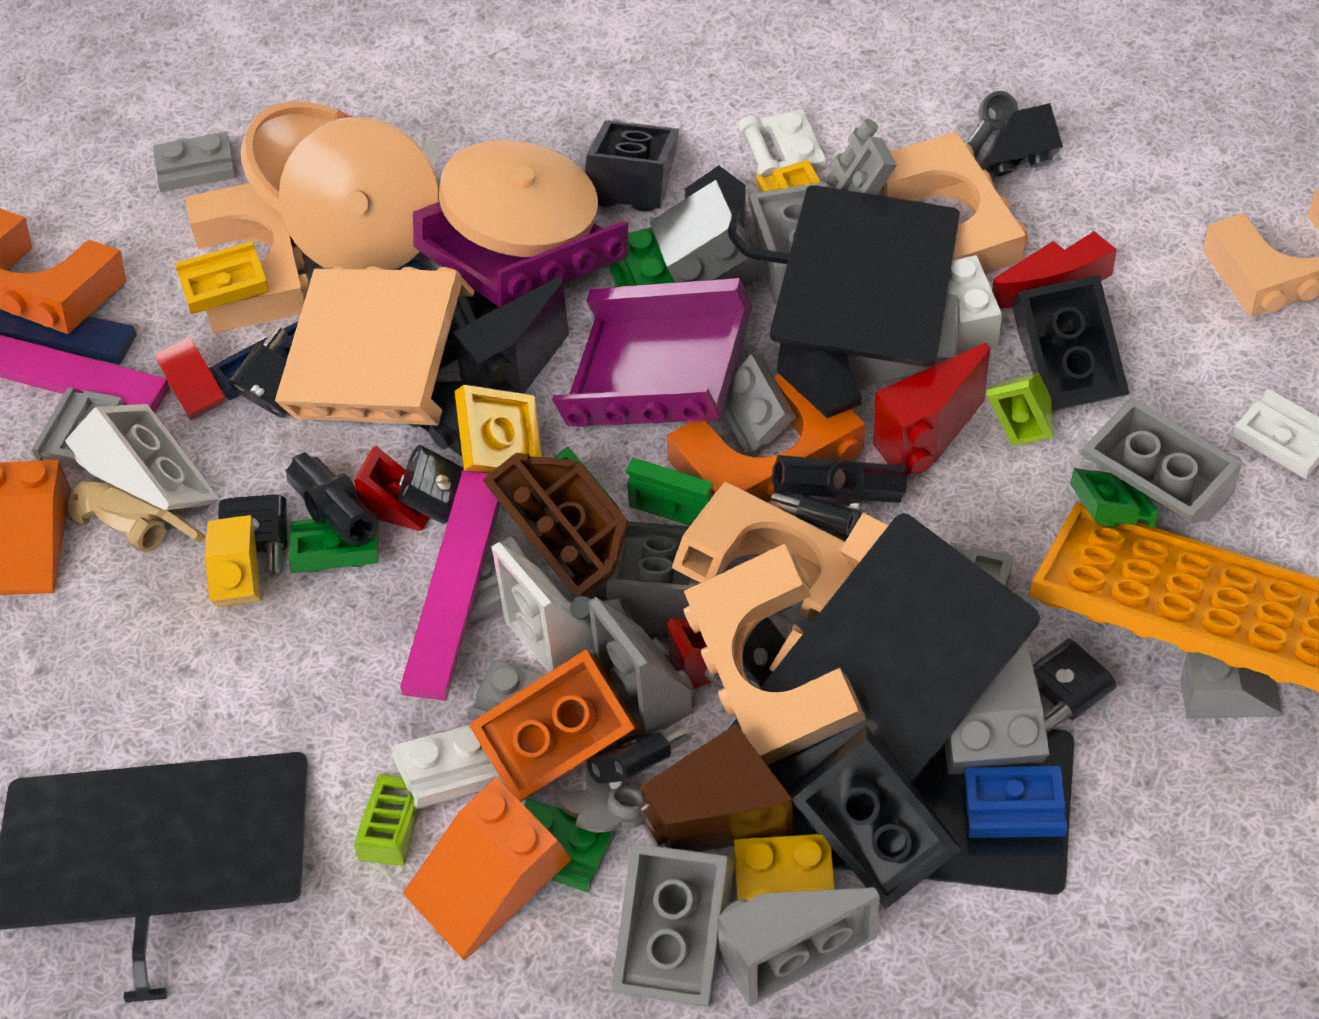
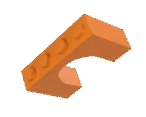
[0,208,126,334]
[666,374,865,503]

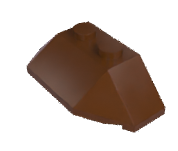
[482,453,630,598]

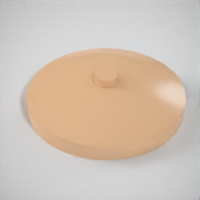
[241,101,337,213]
[279,117,439,270]
[438,140,598,257]

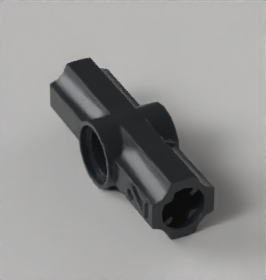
[285,452,379,547]
[771,455,907,503]

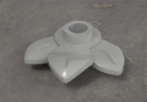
[555,769,645,832]

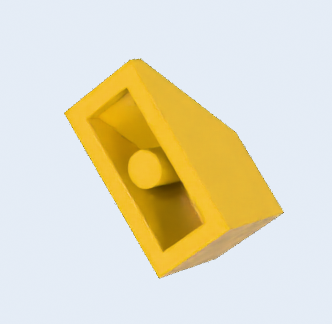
[205,515,262,607]

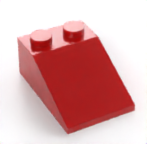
[873,343,990,476]

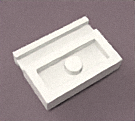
[1232,389,1319,479]
[392,725,503,809]

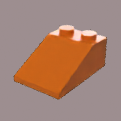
[0,460,71,595]
[469,649,643,802]
[403,777,572,960]

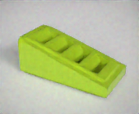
[354,774,419,866]

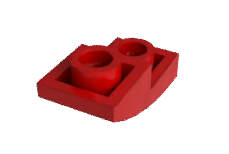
[154,337,227,420]

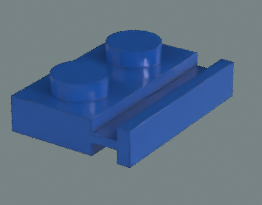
[964,766,1067,838]

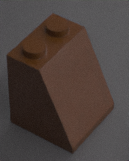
[638,724,794,852]

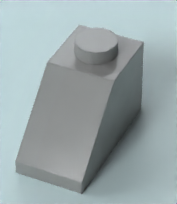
[1180,652,1281,719]

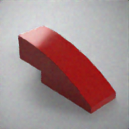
[992,231,1117,309]

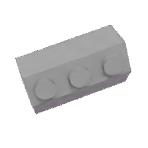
[1081,397,1242,522]

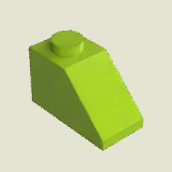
[987,373,1054,445]

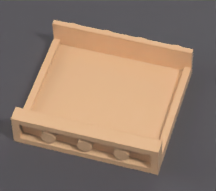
[275,266,474,425]

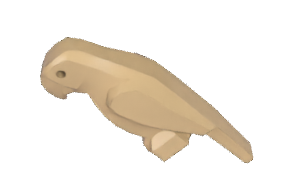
[67,481,206,552]

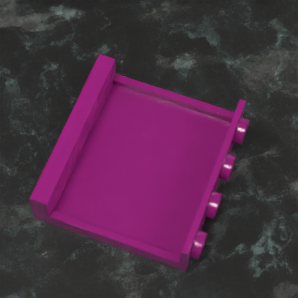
[413,202,628,307]
[552,278,753,427]

